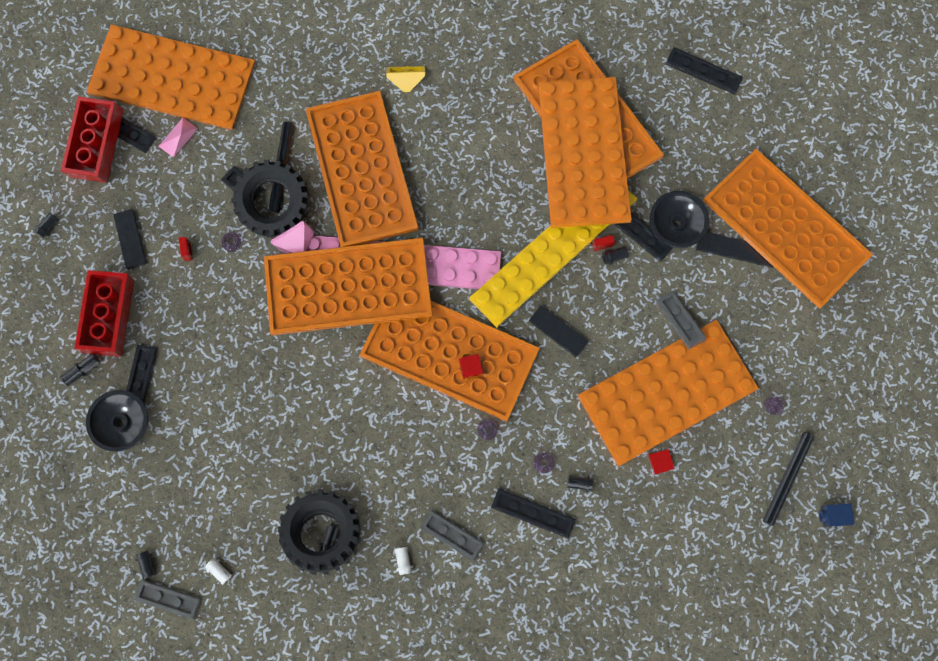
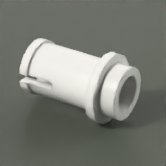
[394,547,413,575]
[205,558,232,585]

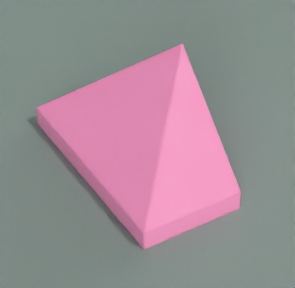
[159,118,198,157]
[271,221,315,253]

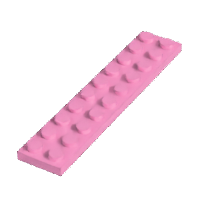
[307,236,501,289]

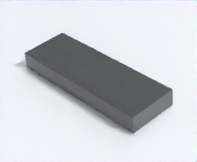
[656,291,706,350]
[420,510,484,561]
[134,579,202,620]

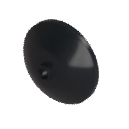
[649,191,709,248]
[86,390,149,452]

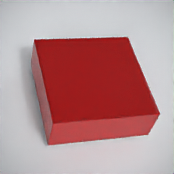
[592,235,615,251]
[179,237,193,261]
[458,354,483,379]
[648,449,675,475]

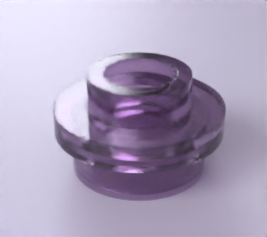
[221,232,241,252]
[763,396,784,415]
[477,420,498,440]
[533,453,554,474]

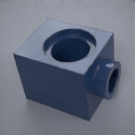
[819,503,854,527]

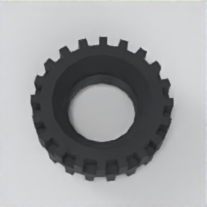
[231,160,310,238]
[278,489,361,575]

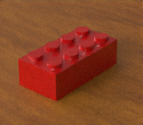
[61,96,124,183]
[74,270,134,357]

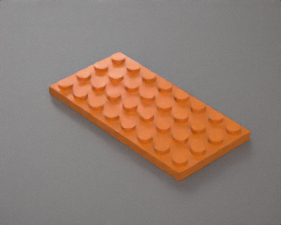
[86,25,256,130]
[513,39,664,179]
[538,77,631,228]
[305,91,418,247]
[703,149,873,309]
[264,238,432,336]
[359,300,540,422]
[577,320,759,467]

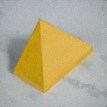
[386,66,425,92]

